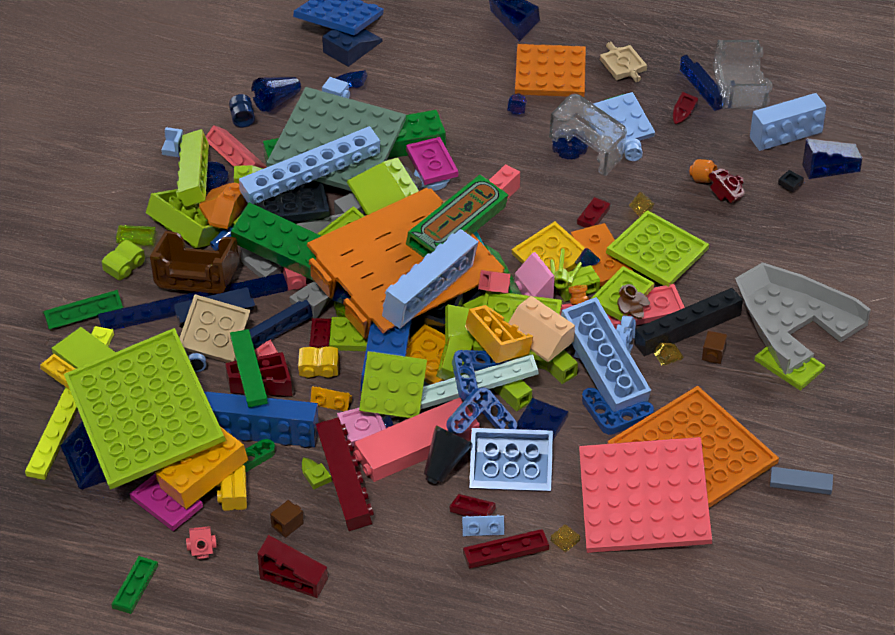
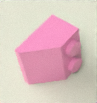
[514,252,554,299]

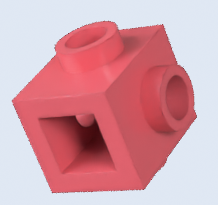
[186,526,217,559]

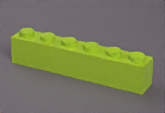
[176,129,209,207]

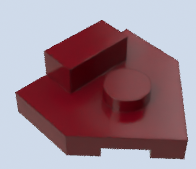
[708,168,744,203]

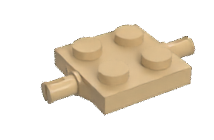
[600,42,647,82]

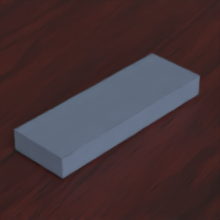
[770,467,833,495]

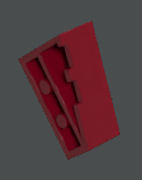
[225,352,292,396]
[257,535,328,598]

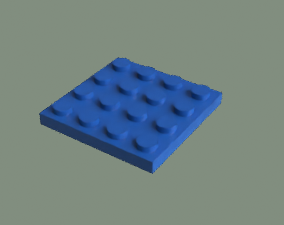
[293,0,384,35]

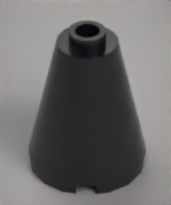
[424,425,472,485]

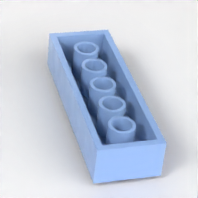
[382,229,478,329]
[561,297,651,412]

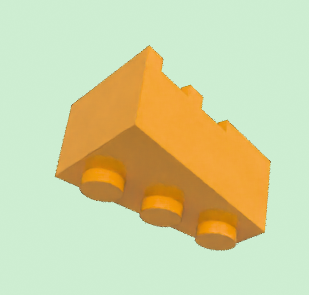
[465,305,533,363]

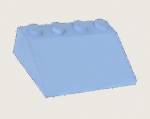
[469,428,553,491]

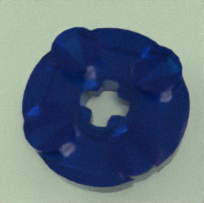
[552,129,588,159]
[206,161,229,192]

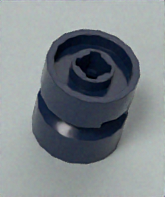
[229,94,255,128]

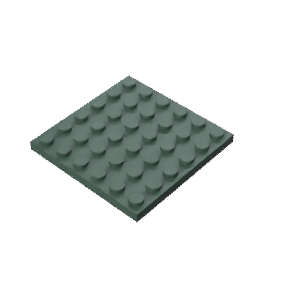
[266,87,406,191]

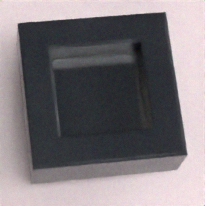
[778,170,804,192]

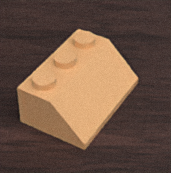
[509,296,575,362]

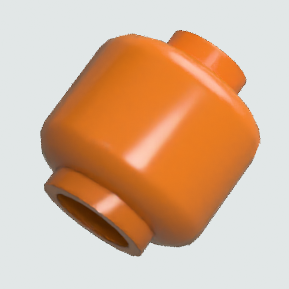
[689,159,718,183]

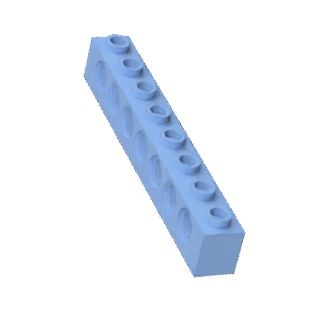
[239,126,380,204]

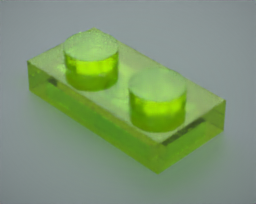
[116,225,156,245]

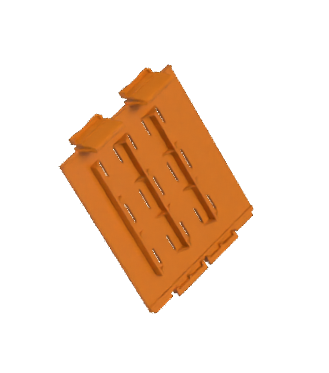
[307,188,505,339]

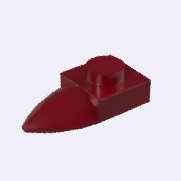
[673,92,698,124]

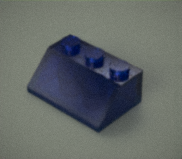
[60,421,106,489]

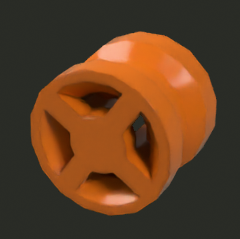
[568,285,589,304]

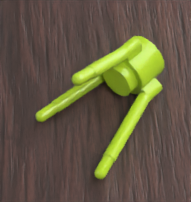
[550,248,582,289]

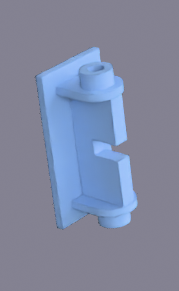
[462,515,504,536]

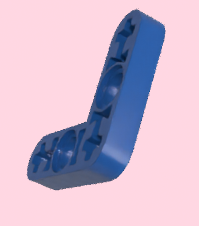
[452,350,509,400]
[446,387,517,434]
[582,388,654,435]

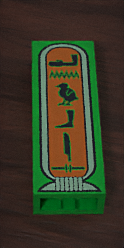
[406,175,508,257]

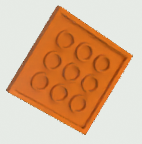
[515,44,586,97]

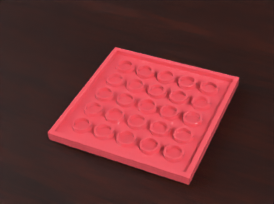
[579,437,712,553]

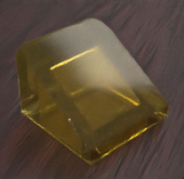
[654,343,684,365]

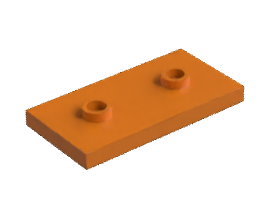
[571,223,633,286]

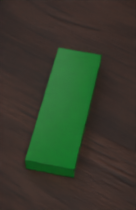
[111,556,158,614]

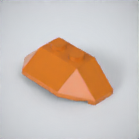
[199,183,248,229]

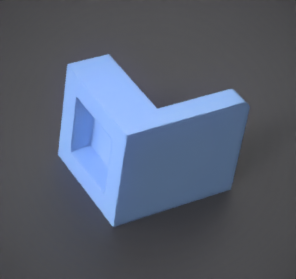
[161,127,183,157]

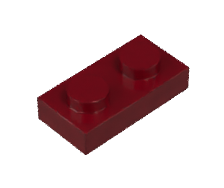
[577,197,611,228]

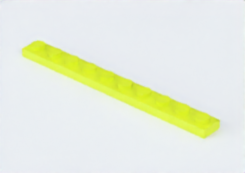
[25,326,114,480]

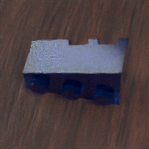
[489,0,540,42]
[802,139,863,179]

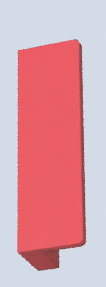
[206,125,267,169]

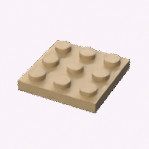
[180,294,250,363]

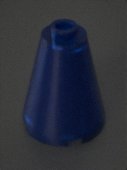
[251,77,301,112]

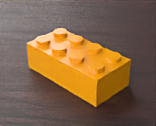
[155,426,248,509]

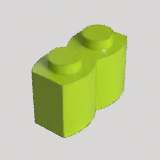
[101,240,145,281]

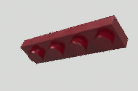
[463,529,549,569]

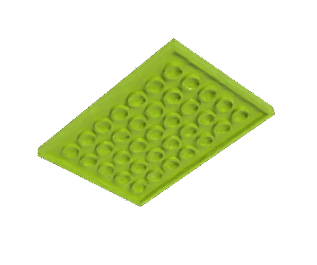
[64,328,226,490]

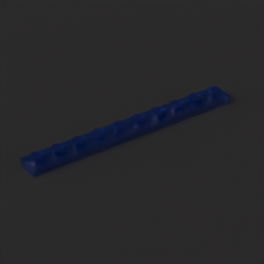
[98,273,288,330]

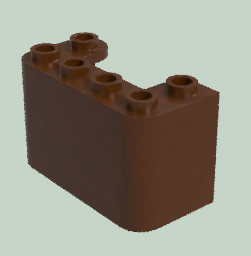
[150,231,240,294]

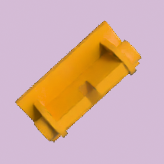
[310,386,353,411]

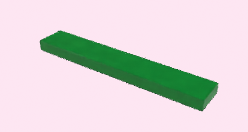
[230,329,268,407]

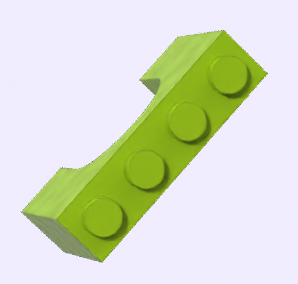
[492,350,578,412]

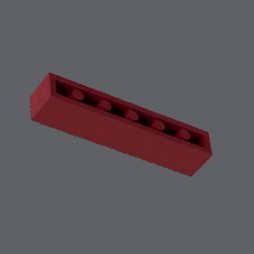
[316,417,374,531]

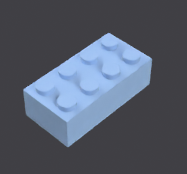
[750,93,826,151]

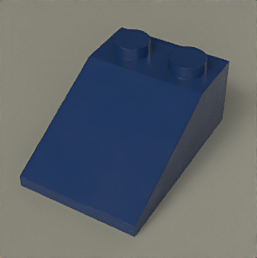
[322,29,383,67]

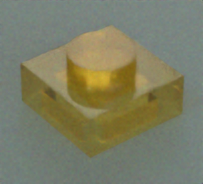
[629,191,654,217]
[551,524,580,553]

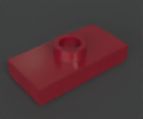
[309,318,331,348]
[449,494,496,517]

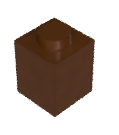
[702,331,727,364]
[270,500,303,538]

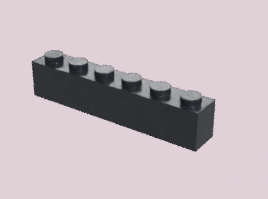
[634,288,743,357]

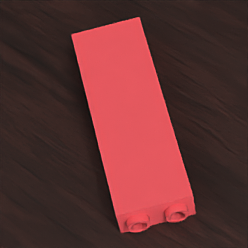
[353,397,480,482]

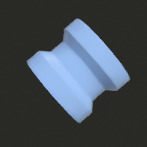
[624,138,643,161]

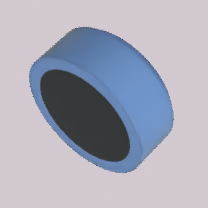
[188,353,206,372]

